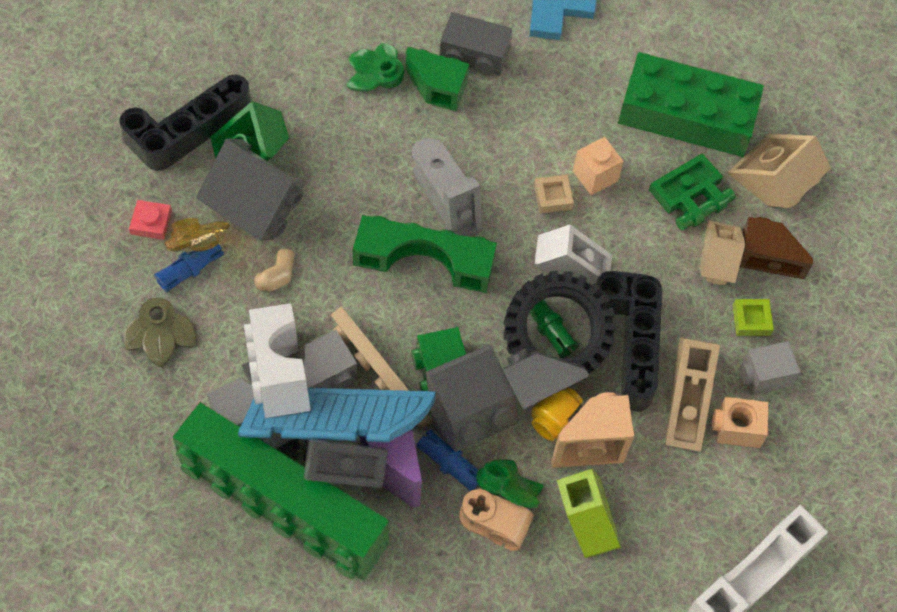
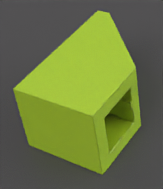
[557,469,622,558]

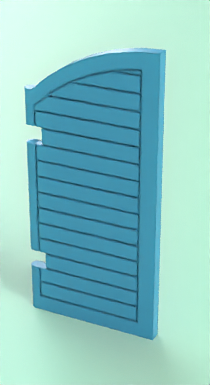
[239,388,436,442]

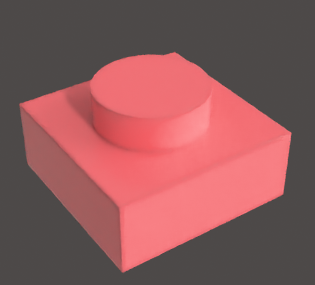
[129,200,172,240]

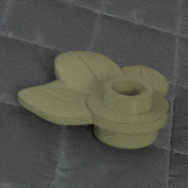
[124,297,196,367]

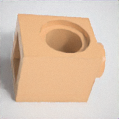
[712,397,768,448]

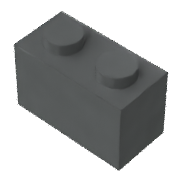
[440,12,513,76]

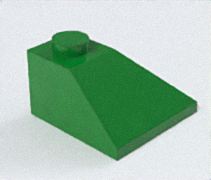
[210,101,289,161]

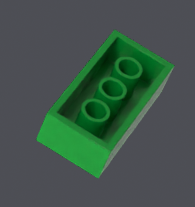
[618,52,764,157]

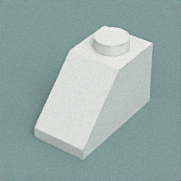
[535,225,612,284]

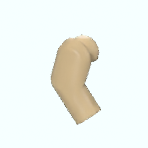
[254,249,295,292]

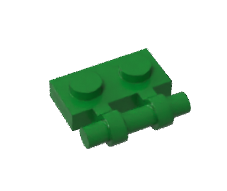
[649,153,736,231]

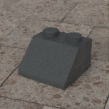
[426,345,518,452]

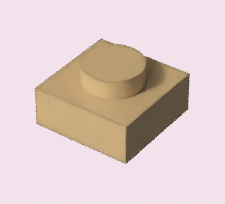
[534,175,574,214]

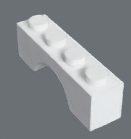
[244,303,310,418]
[687,505,828,612]

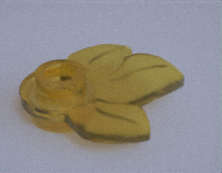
[165,217,230,252]

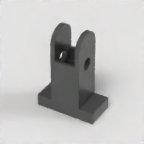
[304,439,388,488]

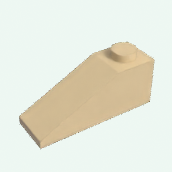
[665,337,720,451]

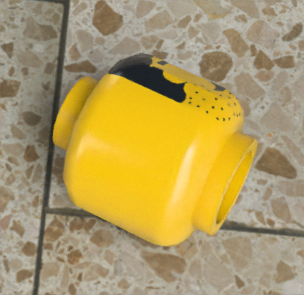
[531,388,583,441]

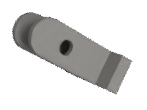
[412,138,482,237]

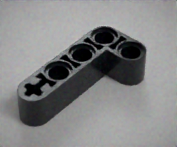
[119,74,251,171]
[596,271,662,412]

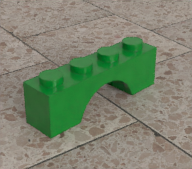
[352,215,497,293]

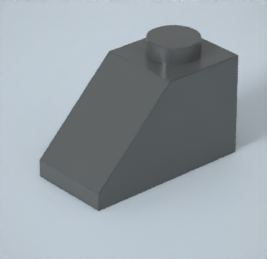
[503,349,589,409]

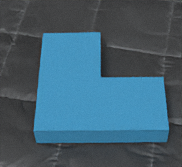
[529,0,596,40]

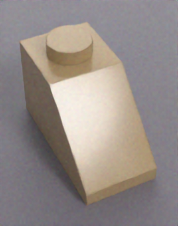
[700,221,745,285]

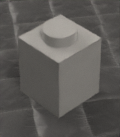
[740,341,801,395]

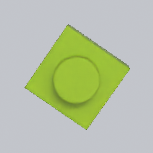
[732,299,774,336]

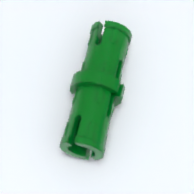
[529,299,578,358]

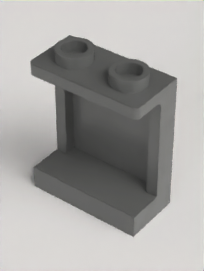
[196,139,305,241]

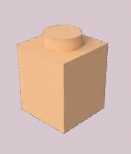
[573,137,624,195]

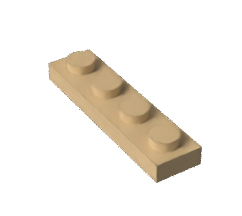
[331,306,433,429]

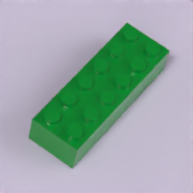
[172,402,389,581]

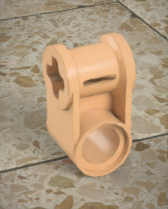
[459,489,534,551]

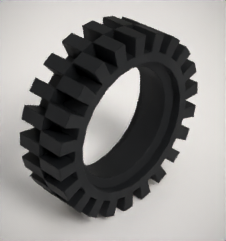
[503,271,616,374]

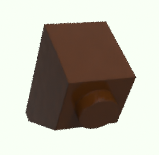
[740,217,813,280]

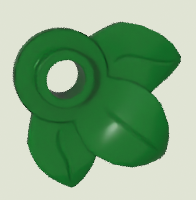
[346,43,405,92]
[476,459,544,508]

